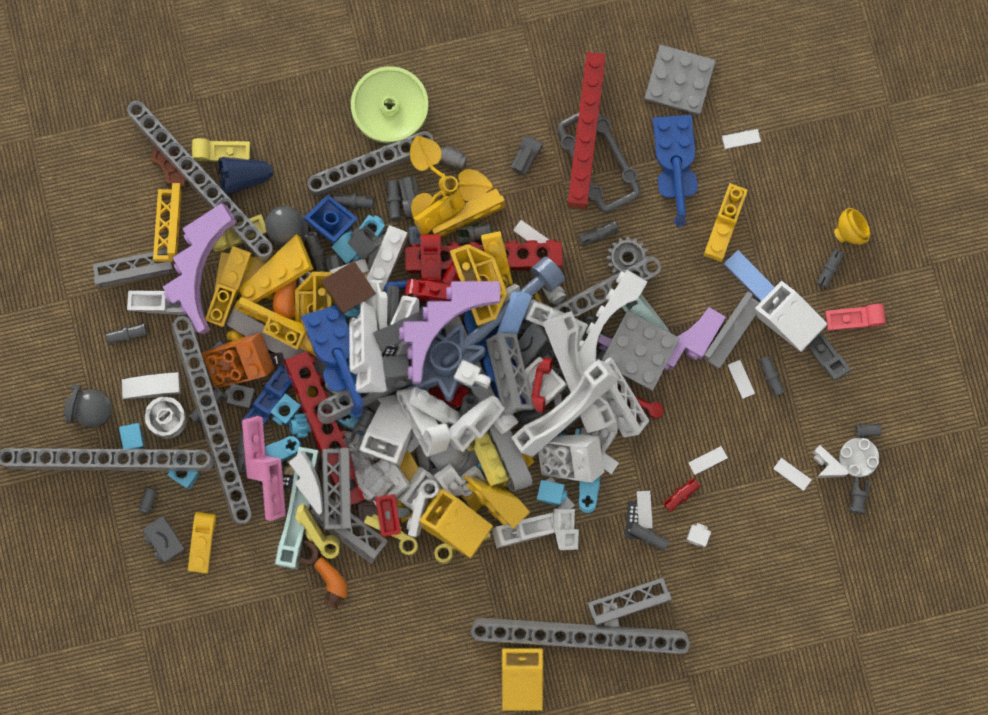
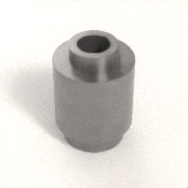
[439,145,467,171]

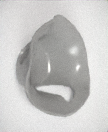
[416,422,479,477]

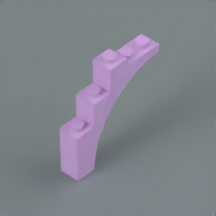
[163,203,237,334]
[399,281,500,384]
[597,307,726,370]

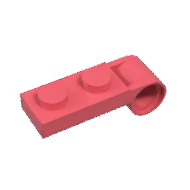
[825,304,886,331]

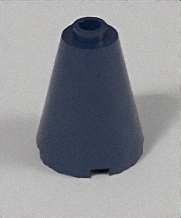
[218,156,273,195]

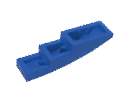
[241,359,302,426]

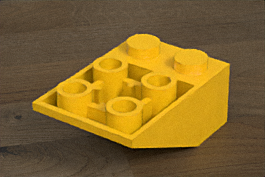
[463,475,530,528]
[419,489,493,559]
[502,649,543,711]

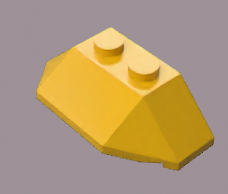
[450,244,507,326]
[295,272,335,324]

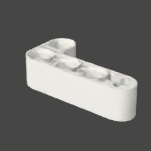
[397,385,451,457]

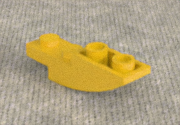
[703,183,748,262]
[481,231,514,288]
[205,246,252,327]
[263,314,333,356]

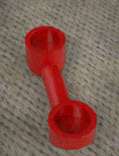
[531,358,552,413]
[617,386,664,419]

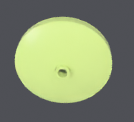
[351,66,428,144]

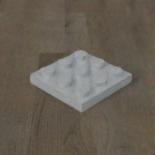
[644,45,716,116]
[601,311,680,391]

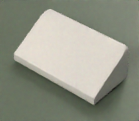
[397,467,436,509]

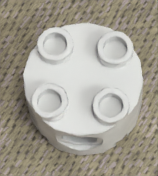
[145,397,187,439]

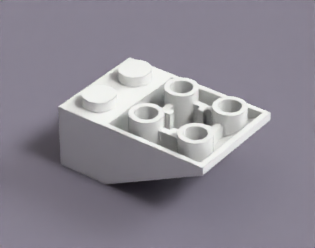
[755,281,828,352]
[360,403,413,466]
[538,434,604,483]

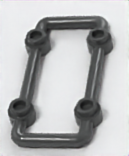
[557,112,641,213]

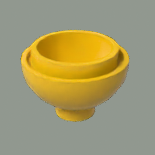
[834,208,870,245]

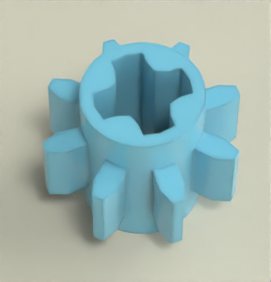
[289,413,311,439]

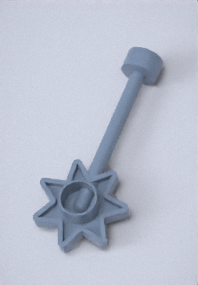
[407,257,565,401]

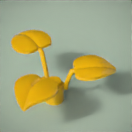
[410,135,493,225]

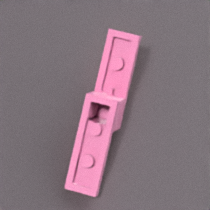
[242,416,286,521]

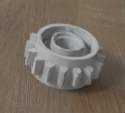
[606,237,648,275]

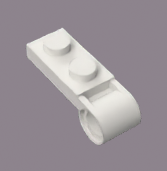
[409,386,460,429]
[407,479,442,537]

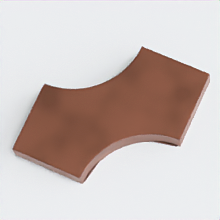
[151,146,189,189]

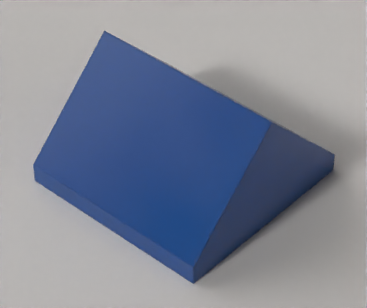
[303,195,358,244]

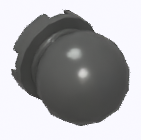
[265,205,310,248]
[63,384,112,428]

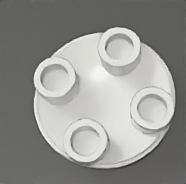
[839,438,879,477]

